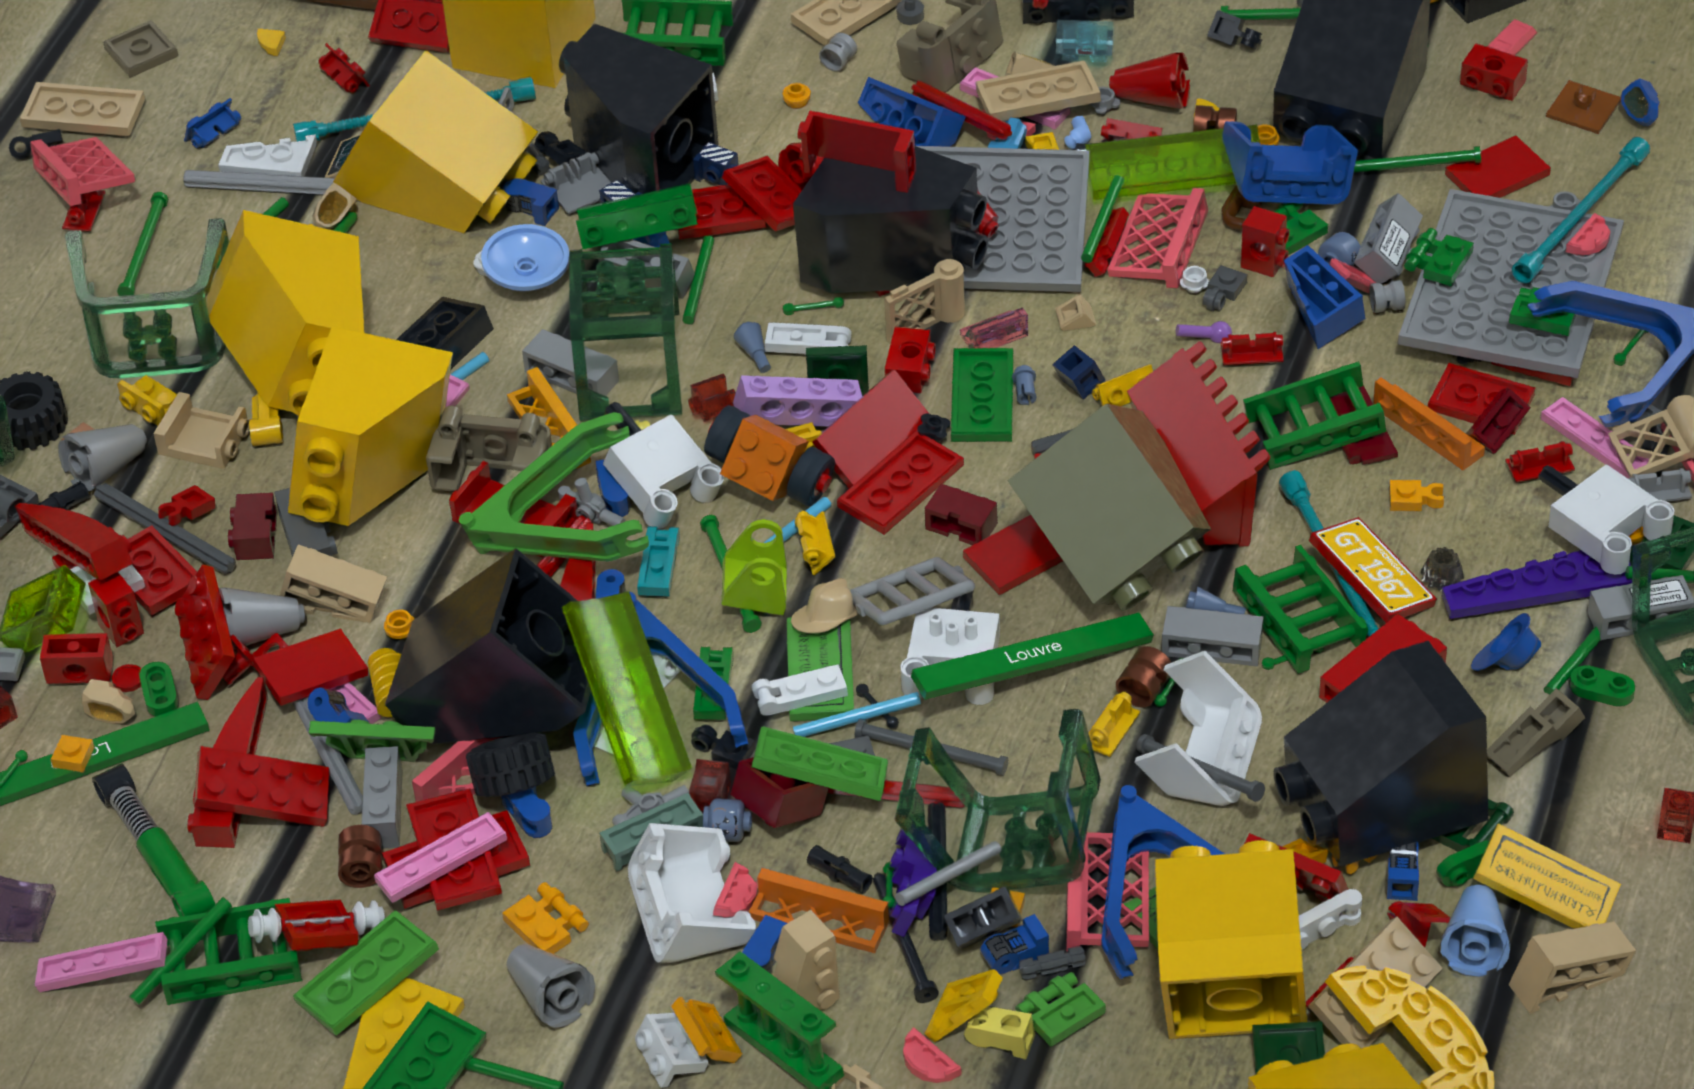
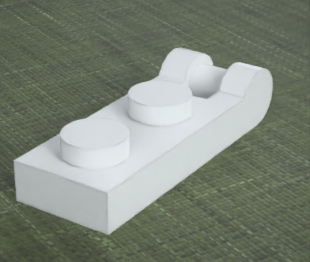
[765,322,852,354]
[752,664,848,716]
[1299,889,1362,950]

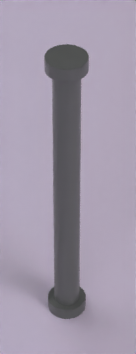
[854,719,1009,776]
[1136,734,1265,802]

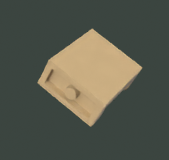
[153,392,250,469]

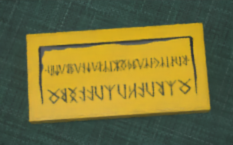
[1473,823,1621,929]

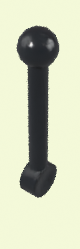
[856,684,899,729]

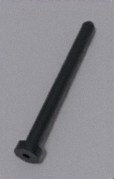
[873,873,939,1003]

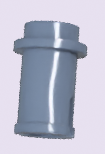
[1012,365,1037,405]

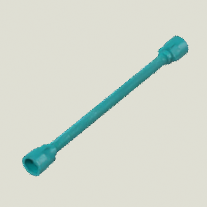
[293,77,536,142]
[1512,137,1650,283]
[1279,470,1379,637]

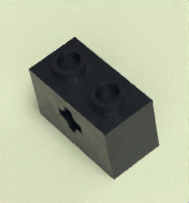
[943,886,1023,950]

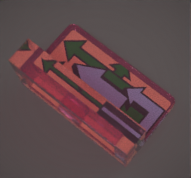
[960,307,1028,348]

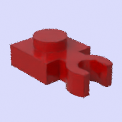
[158,485,215,526]

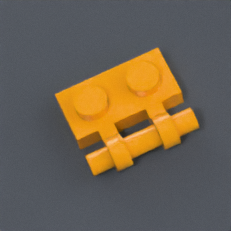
[502,882,589,954]

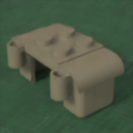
[896,0,1003,92]
[426,406,552,499]

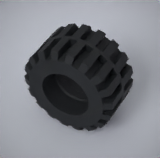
[0,371,68,450]
[466,732,555,797]

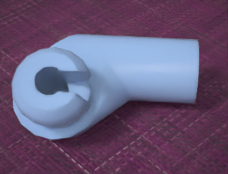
[1064,116,1091,150]

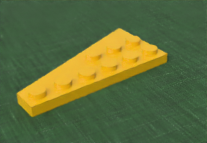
[343,977,465,1089]

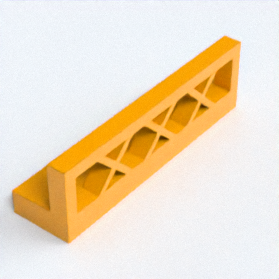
[507,367,591,469]

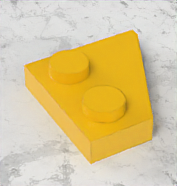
[924,969,1003,1042]

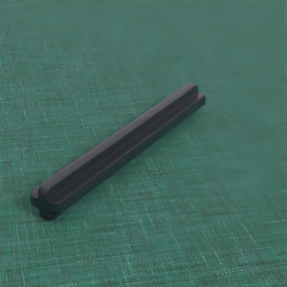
[928,802,948,941]

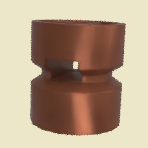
[1193,105,1237,144]
[1116,646,1171,708]
[338,825,381,888]

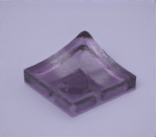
[0,876,57,942]

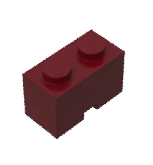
[924,483,998,545]
[228,492,278,560]

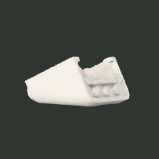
[628,823,756,963]

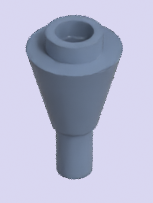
[733,322,771,373]
[1186,586,1246,614]

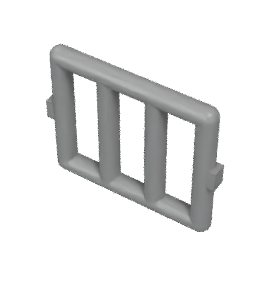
[850,557,975,626]

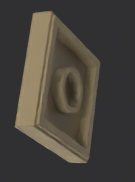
[103,20,179,78]

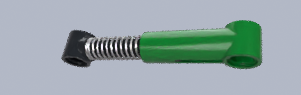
[92,763,215,917]

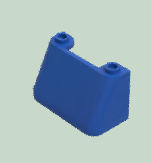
[1222,121,1358,205]

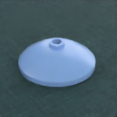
[481,224,570,291]

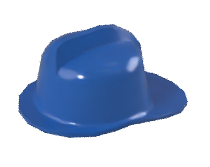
[1471,613,1541,671]

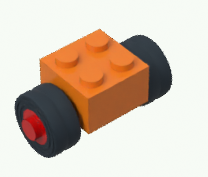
[704,405,835,507]

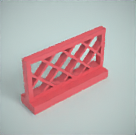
[30,137,135,206]
[1108,188,1208,288]
[1066,824,1149,952]

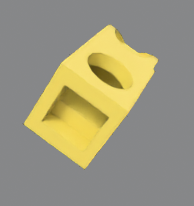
[964,1007,1035,1059]

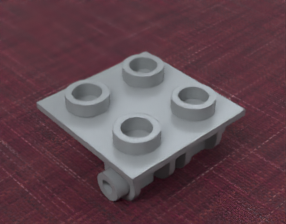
[540,152,612,214]

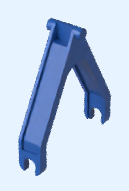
[1527,281,1694,427]
[574,592,748,786]
[1101,785,1225,979]

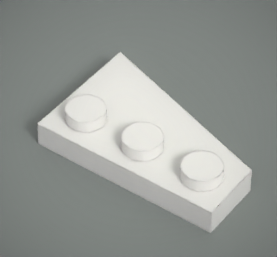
[219,135,317,176]

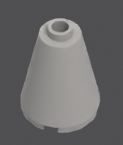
[58,424,147,492]
[219,587,305,650]
[507,944,595,1028]

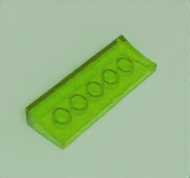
[1085,125,1260,200]
[562,591,693,786]

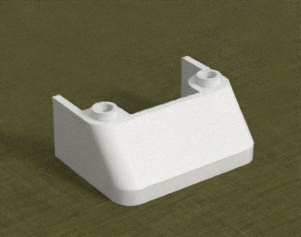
[1134,651,1262,806]

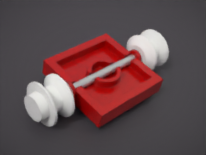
[248,899,385,951]

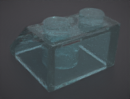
[1056,20,1116,63]

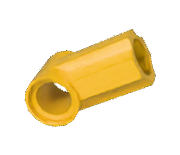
[249,393,283,446]

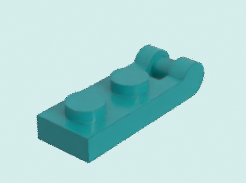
[637,526,680,596]

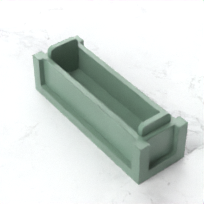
[599,793,703,872]

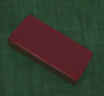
[1466,388,1531,454]

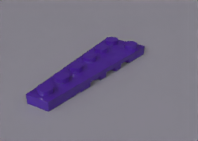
[1441,550,1637,619]

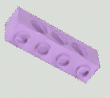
[733,375,862,426]

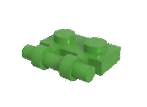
[1015,972,1106,1047]

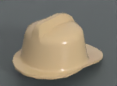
[791,578,858,633]

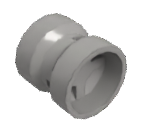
[819,33,857,71]
[1369,280,1405,313]

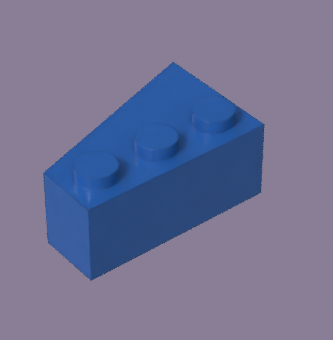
[1284,245,1366,349]

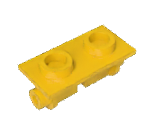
[1092,364,1153,407]
[794,511,835,575]
[1081,692,1140,757]

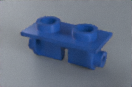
[184,98,241,148]

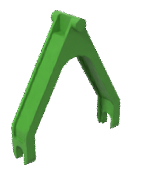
[459,413,649,562]

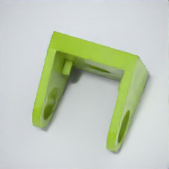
[721,519,787,616]

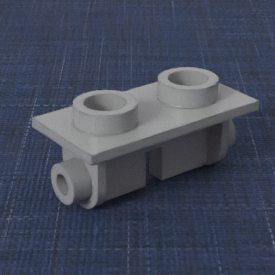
[1628,468,1692,502]

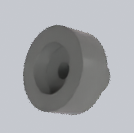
[896,0,924,25]

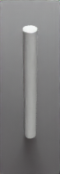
[895,841,1001,906]

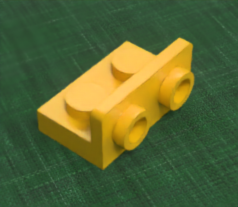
[117,375,177,426]

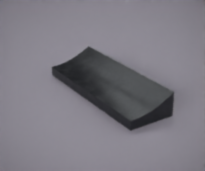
[396,297,494,369]

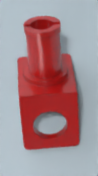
[223,633,288,685]
[1387,901,1450,947]

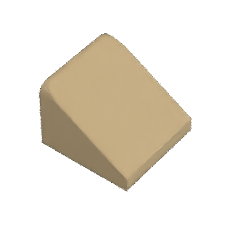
[1055,294,1096,331]

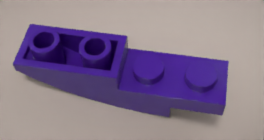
[889,816,937,937]

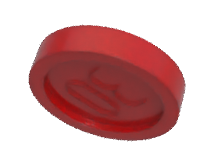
[112,664,141,692]

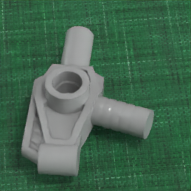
[558,478,625,526]
[612,785,690,826]

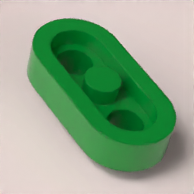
[139,662,179,716]
[1570,665,1635,707]
[1436,840,1490,887]

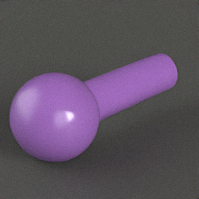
[1176,321,1232,343]

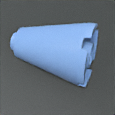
[1441,885,1510,976]

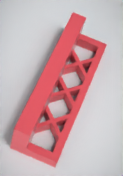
[412,736,505,802]

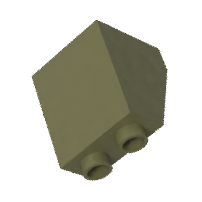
[1007,404,1211,611]

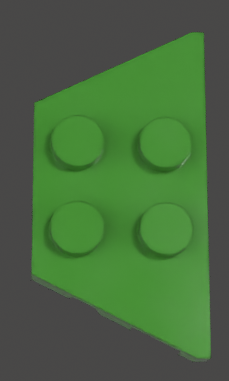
[309,719,435,762]

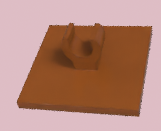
[1546,80,1621,134]

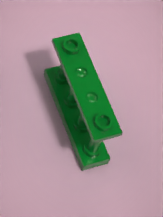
[622,0,733,66]
[576,183,698,250]
[1243,361,1386,470]
[1233,545,1368,674]
[155,898,302,1005]
[715,951,844,1089]

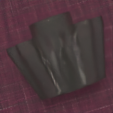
[1420,547,1465,591]

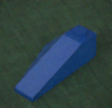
[858,77,966,147]

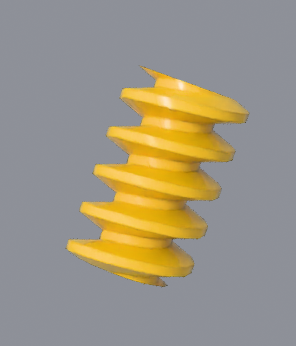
[367,648,401,718]

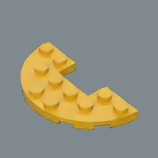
[1325,965,1495,1089]

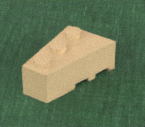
[280,545,387,623]
[772,910,840,1010]
[1508,921,1636,1014]

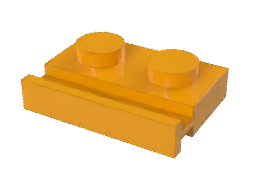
[671,997,742,1063]

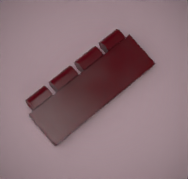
[1329,386,1398,465]

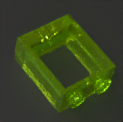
[0,565,86,653]

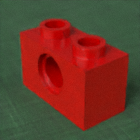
[1460,43,1528,101]
[1241,206,1290,278]
[885,327,936,393]
[88,572,144,648]
[40,633,114,684]

